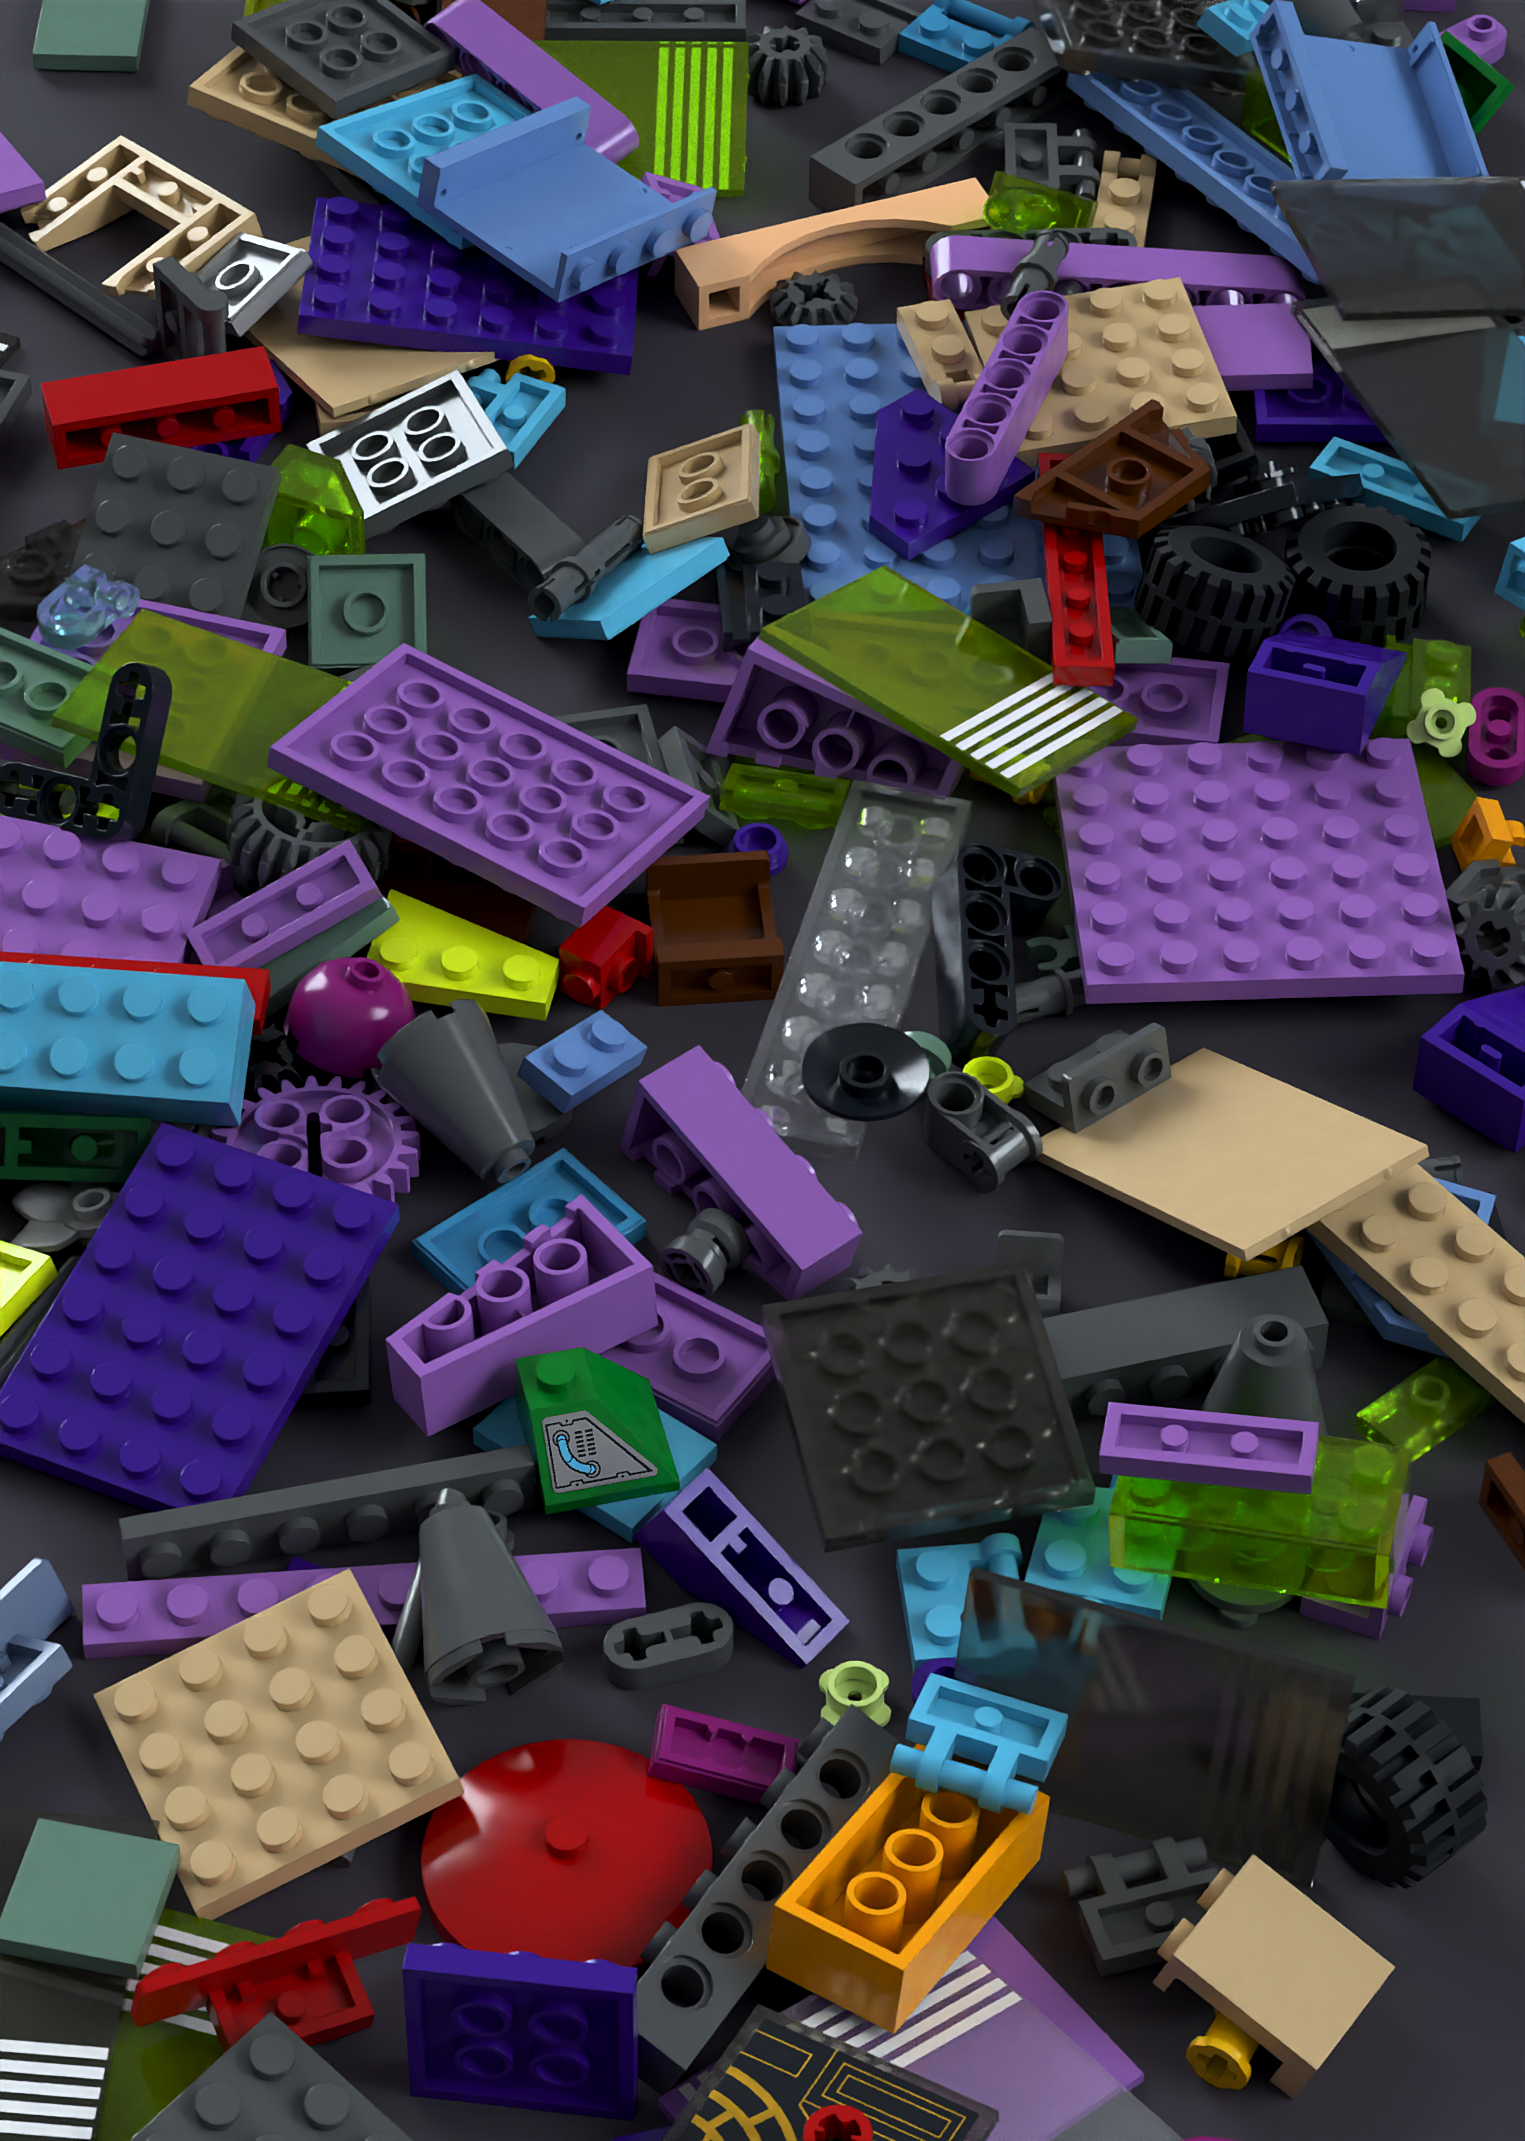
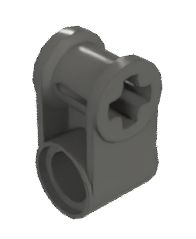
[922,1071,1043,1192]

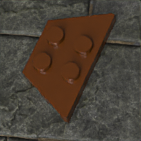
[1012,399,1211,539]

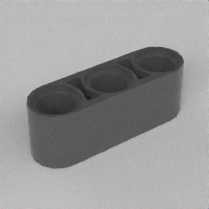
[450,472,586,594]

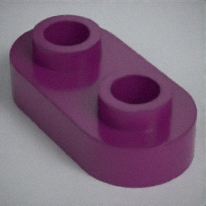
[1466,687,1525,786]

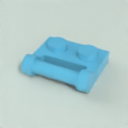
[896,1533,1040,1673]

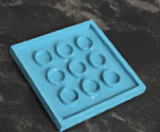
[315,73,534,250]

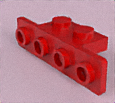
[130,1897,422,2054]

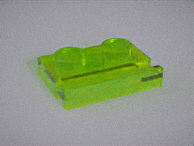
[1380,634,1471,737]
[719,755,854,829]

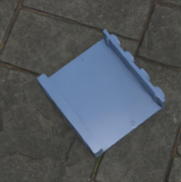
[1249,0,1493,218]
[417,96,717,303]

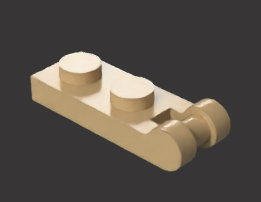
[1092,150,1158,247]
[896,299,983,412]

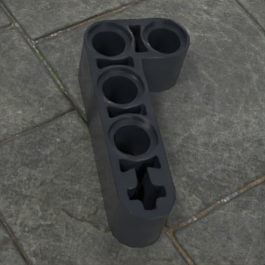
[932,841,1065,1069]

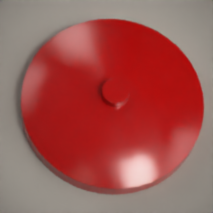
[421,1739,713,1981]

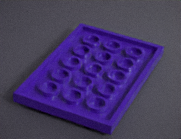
[297,196,639,375]
[0,1122,401,1512]

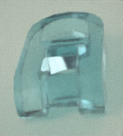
[37,564,140,650]

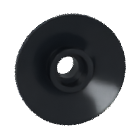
[800,1023,930,1122]

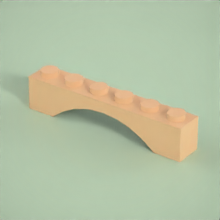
[675,177,1002,331]

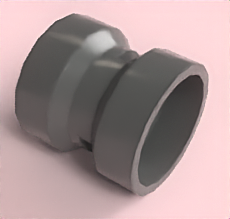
[660,1208,751,1299]

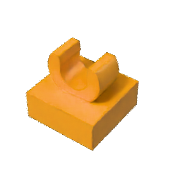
[1450,797,1525,873]

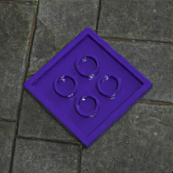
[402,1943,638,2121]

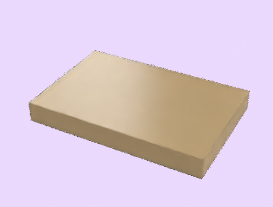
[643,423,761,555]

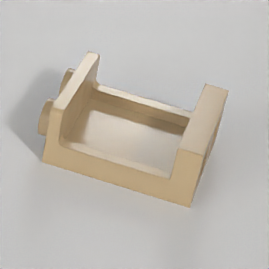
[1152,1854,1395,2099]

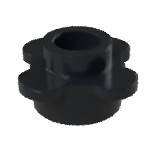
[1233,460,1299,496]

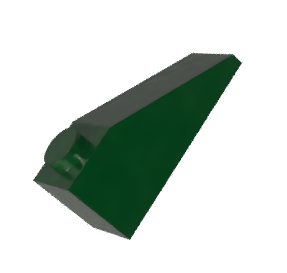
[0,1107,151,1183]

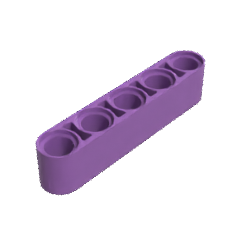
[424,0,640,164]
[945,290,1069,506]

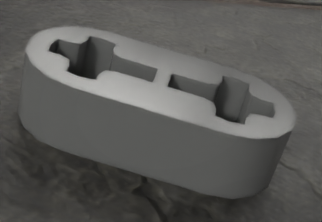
[603,1602,734,1691]

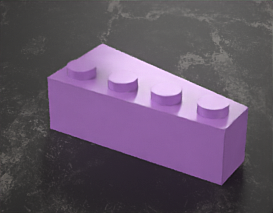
[705,628,982,803]
[619,1045,863,1303]
[385,1194,658,1437]

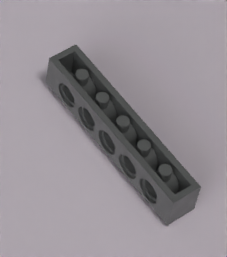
[809,27,1077,212]
[637,1704,904,2096]

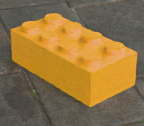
[766,1743,1050,2034]

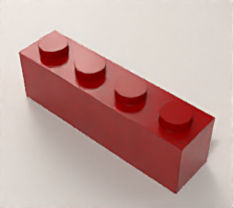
[40,346,282,470]

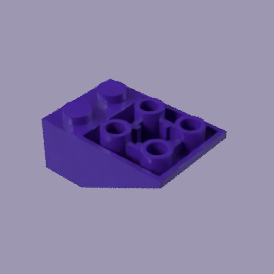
[1243,629,1407,756]
[1413,985,1525,1154]

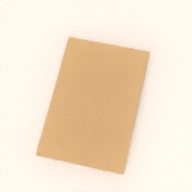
[243,236,501,418]
[1036,1048,1429,1262]

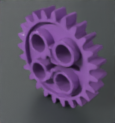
[211,1076,421,1202]

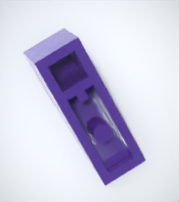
[633,1467,850,1669]

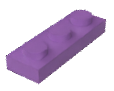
[185,839,383,968]
[1099,1402,1319,1495]

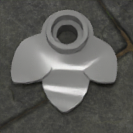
[10,1181,119,1253]

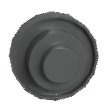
[727,514,811,571]
[245,543,314,631]

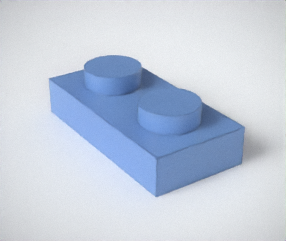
[517,1010,648,1114]

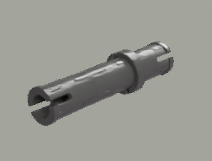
[528,514,645,622]

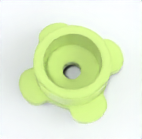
[1406,688,1476,758]
[819,1661,891,1727]

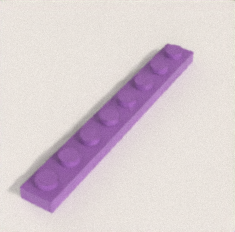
[82,1548,646,1660]

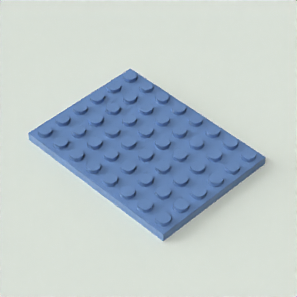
[773,320,1143,633]

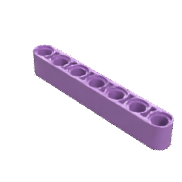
[929,235,1307,310]

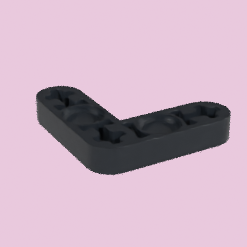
[0,662,172,842]

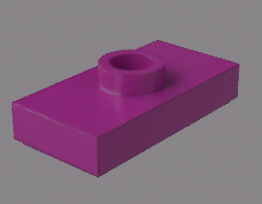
[648,1704,799,1806]

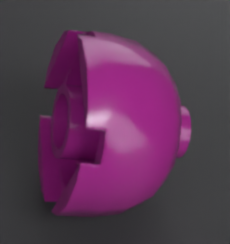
[283,957,415,1078]

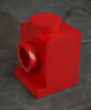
[559,906,653,1010]

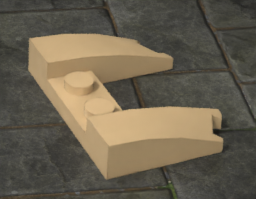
[20,135,264,300]

